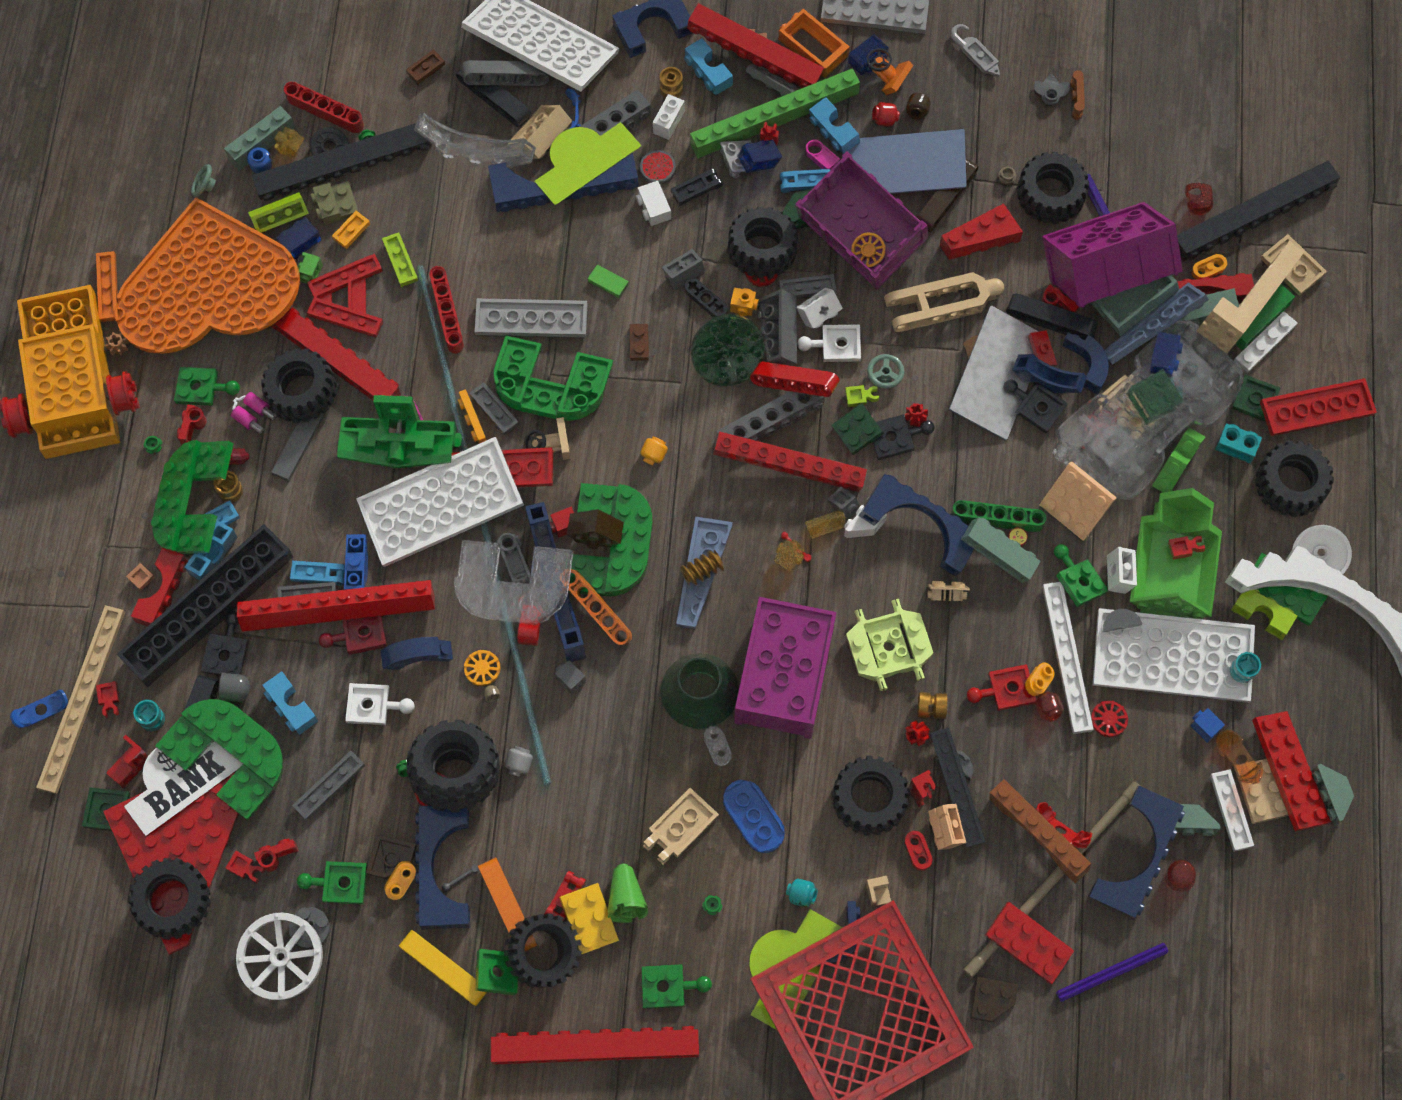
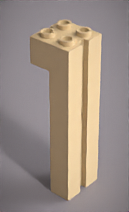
[1197,241,1305,353]

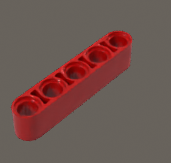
[284,82,364,133]
[429,266,464,354]
[750,362,840,397]

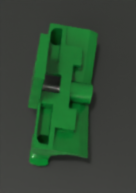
[337,395,462,468]

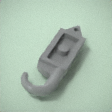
[950,24,1000,77]

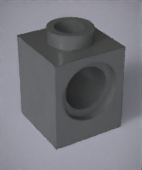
[555,660,586,695]

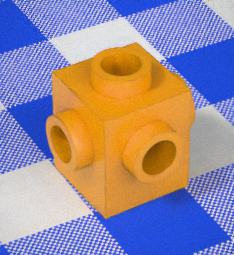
[730,287,759,316]

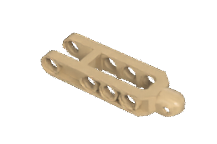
[884,272,1004,332]

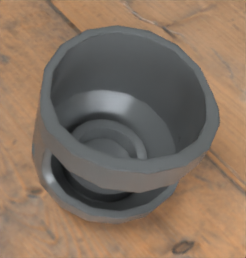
[219,672,250,702]

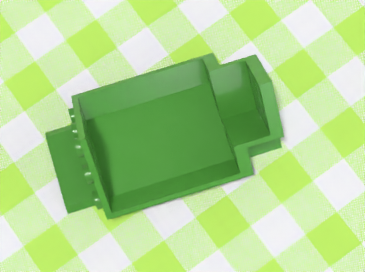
[1130,488,1222,620]

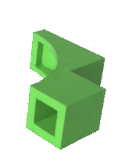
[1152,427,1205,493]

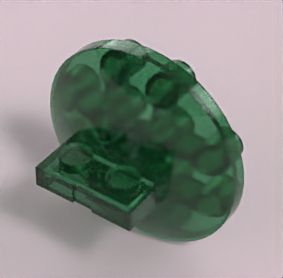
[691,314,765,386]

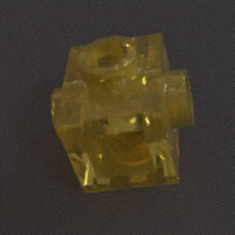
[274,127,304,159]
[774,539,805,571]

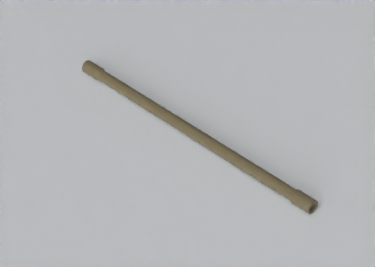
[963,781,1140,978]

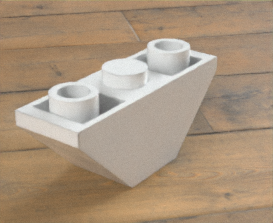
[844,494,887,538]

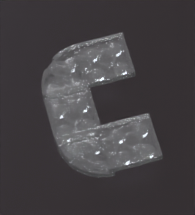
[454,540,573,624]

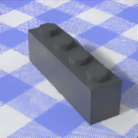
[758,289,797,366]

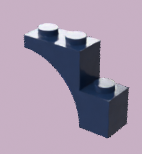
[1012,354,1087,394]

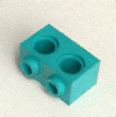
[1215,423,1262,464]

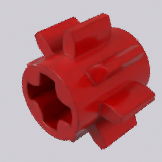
[905,403,928,427]
[905,720,930,746]

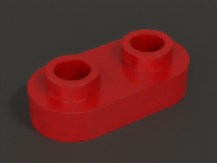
[904,831,932,871]

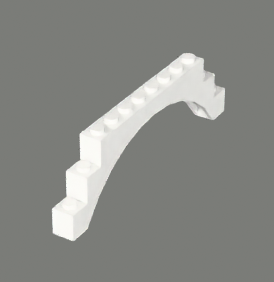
[1225,545,1402,677]

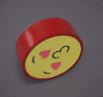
[1008,528,1028,547]

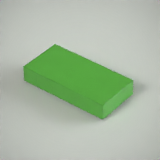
[588,265,629,298]

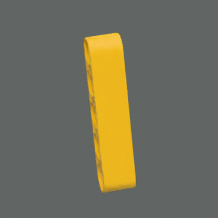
[399,930,487,1006]

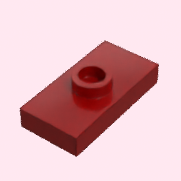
[1028,330,1057,367]

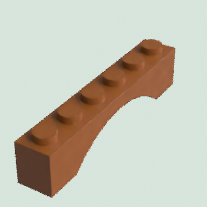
[989,779,1091,884]

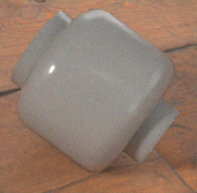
[504,746,533,777]

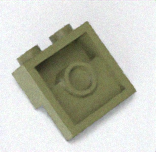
[311,181,358,225]

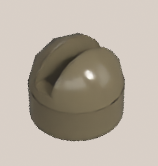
[484,685,501,702]

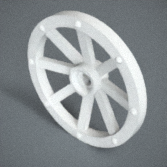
[236,913,323,1000]

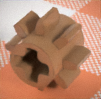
[105,332,129,356]

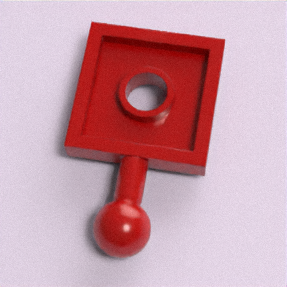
[967,664,1037,711]

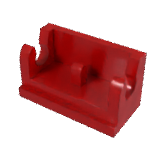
[909,770,935,807]

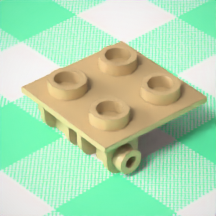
[927,581,970,601]

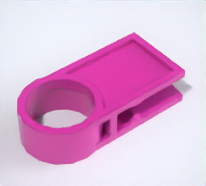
[806,140,840,170]

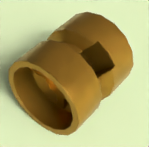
[659,67,683,99]
[213,471,243,503]
[917,692,947,719]

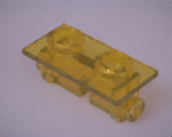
[805,510,846,539]

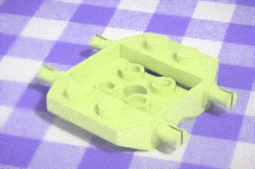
[846,599,933,691]

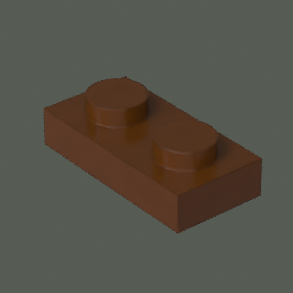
[406,49,445,85]
[630,324,649,361]

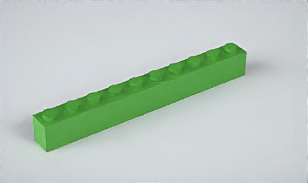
[690,68,860,158]

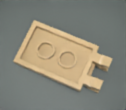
[643,788,719,865]

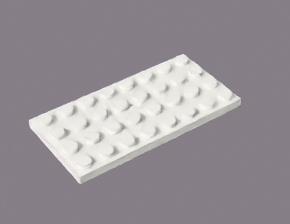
[461,0,619,91]
[356,437,524,567]
[1093,608,1255,703]

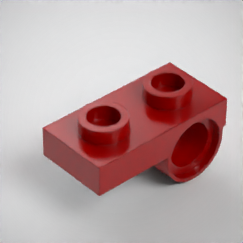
[1042,284,1079,313]
[177,405,207,445]
[518,605,543,646]
[254,839,298,872]

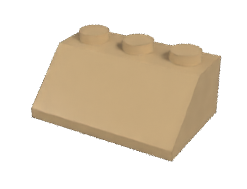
[508,105,572,159]

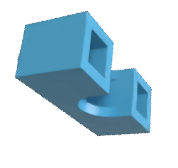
[684,38,733,96]
[809,97,860,154]
[185,520,237,581]
[263,671,318,735]

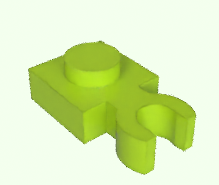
[845,385,879,407]

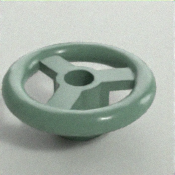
[191,164,216,197]
[867,354,905,389]

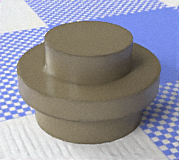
[998,166,1017,184]

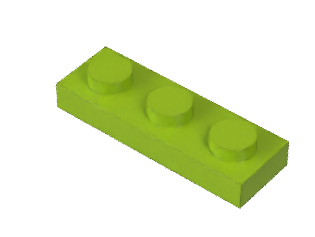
[382,232,418,287]

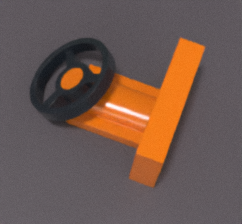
[867,48,913,95]

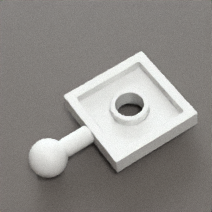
[797,325,861,362]
[346,683,415,725]

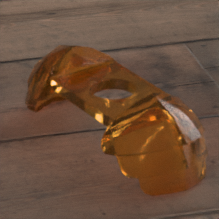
[1216,730,1263,784]

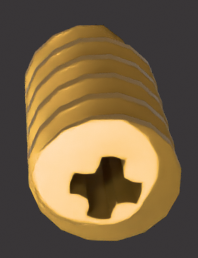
[680,550,724,586]

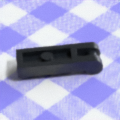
[671,168,724,206]

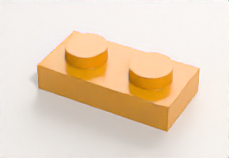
[332,211,370,249]

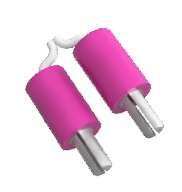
[231,392,276,433]

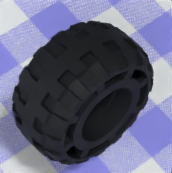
[406,719,500,813]

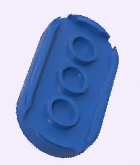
[723,780,785,853]

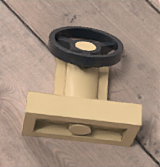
[524,417,570,460]

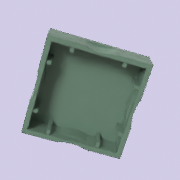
[1090,275,1179,337]

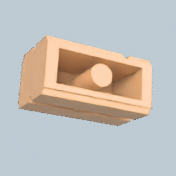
[928,804,966,850]

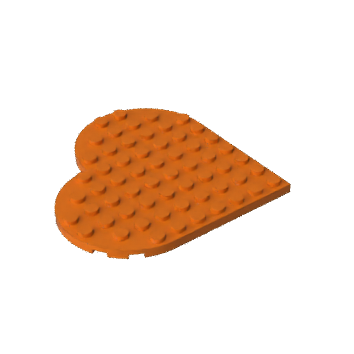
[115,197,300,354]

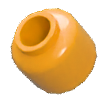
[640,436,668,465]

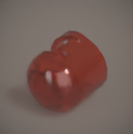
[1185,183,1213,215]
[1165,860,1196,892]

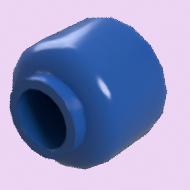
[247,147,273,174]

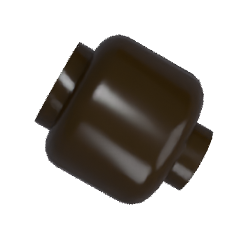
[906,92,931,119]

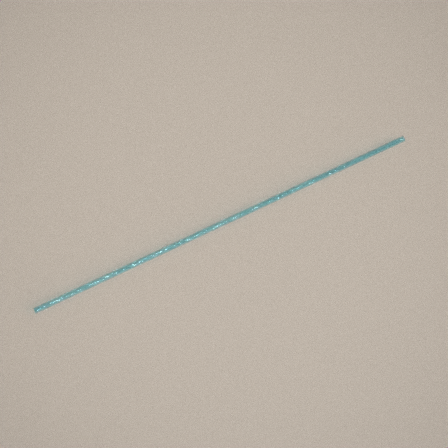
[417,265,552,785]

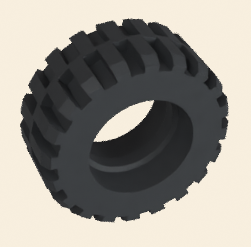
[1017,151,1089,224]
[728,207,798,278]
[261,348,337,423]
[1255,441,1334,517]
[832,756,910,836]
[128,858,211,940]

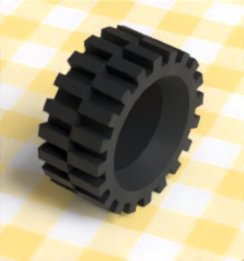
[504,914,582,988]

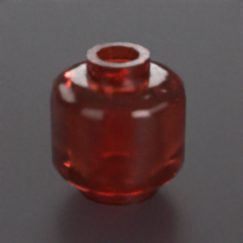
[1035,691,1064,722]

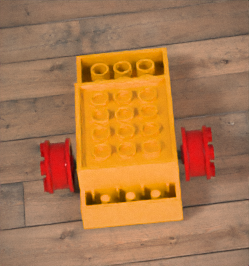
[0,285,140,459]

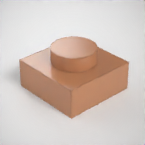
[126,563,155,591]

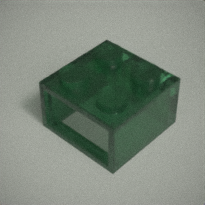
[1126,369,1184,425]

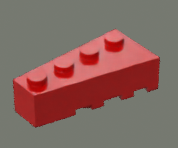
[939,203,1023,260]

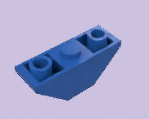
[344,534,368,590]

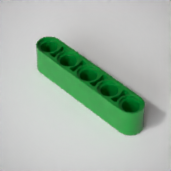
[951,500,1046,532]

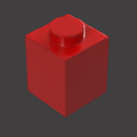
[550,506,574,538]

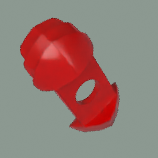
[1036,802,1093,849]

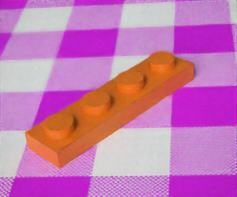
[96,251,118,322]

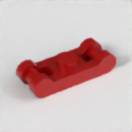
[545,871,587,922]

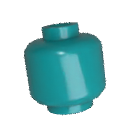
[786,878,818,907]

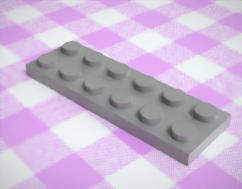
[821,0,929,34]
[475,298,588,337]

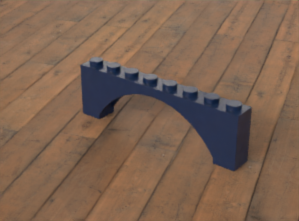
[488,152,639,212]
[525,502,586,662]

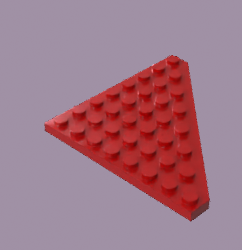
[103,769,239,955]

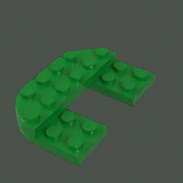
[494,336,613,421]
[151,440,234,554]
[567,483,653,596]
[155,699,283,821]

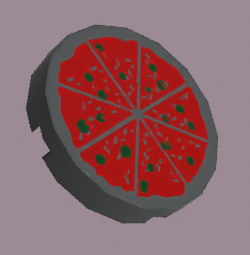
[640,150,676,184]

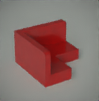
[107,735,148,789]

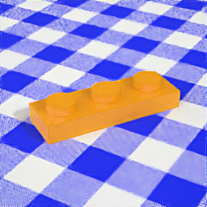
[458,389,486,444]

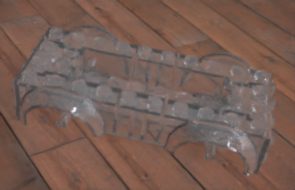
[1052,320,1244,501]

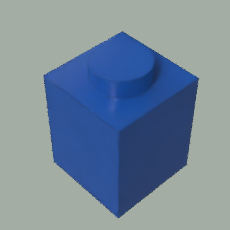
[1191,708,1225,743]

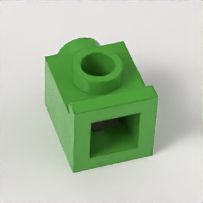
[298,252,323,283]

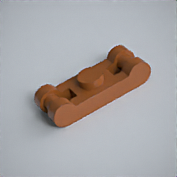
[1070,70,1085,120]

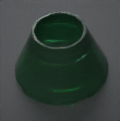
[661,653,739,730]

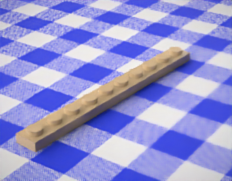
[36,605,125,794]

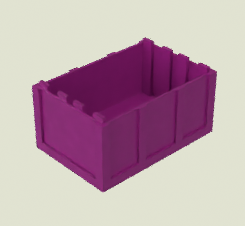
[795,151,928,290]
[1042,202,1183,308]
[734,597,837,739]

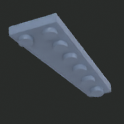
[1104,283,1209,365]
[676,516,733,629]

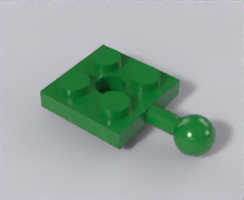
[174,367,240,406]
[1054,544,1108,607]
[296,861,367,905]
[475,949,541,995]
[642,964,712,1009]

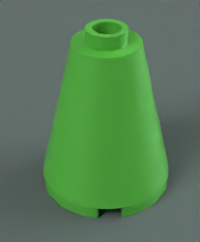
[607,864,648,923]

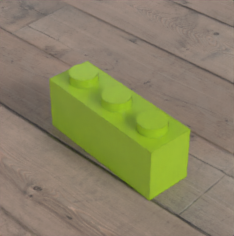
[248,192,309,233]

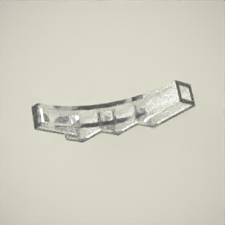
[414,113,536,168]

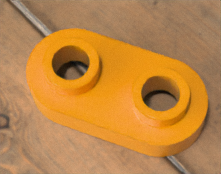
[1192,254,1227,279]
[1025,663,1054,696]
[384,861,416,900]

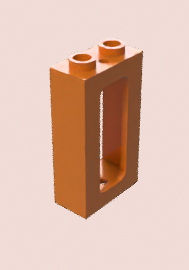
[779,9,850,78]

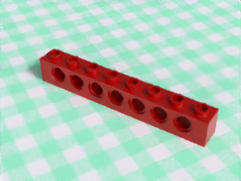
[713,431,867,492]

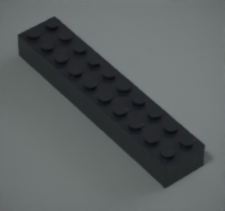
[117,524,293,688]

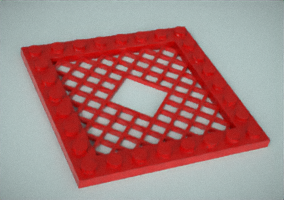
[750,900,974,1100]

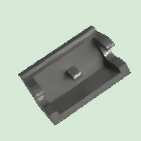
[662,249,705,291]

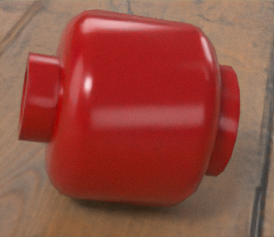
[872,102,900,127]

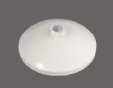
[1292,525,1352,575]

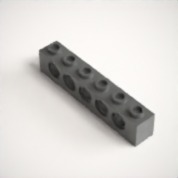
[550,90,651,148]
[716,391,825,441]

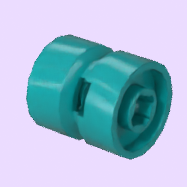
[1230,652,1261,683]
[133,700,165,732]

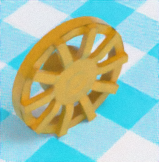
[851,232,886,267]
[464,650,501,686]

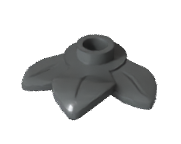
[1034,74,1070,105]

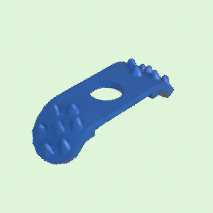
[565,88,581,129]
[10,689,68,728]

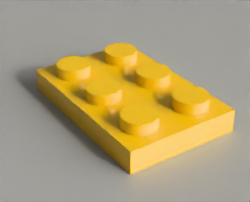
[559,883,619,955]

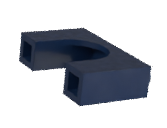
[612,0,693,58]

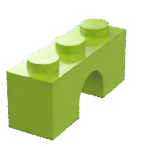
[1231,589,1297,640]

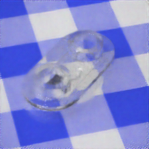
[704,727,731,766]

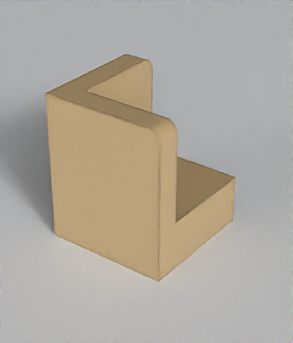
[866,876,891,907]

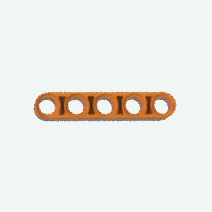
[561,569,632,645]
[478,857,537,951]

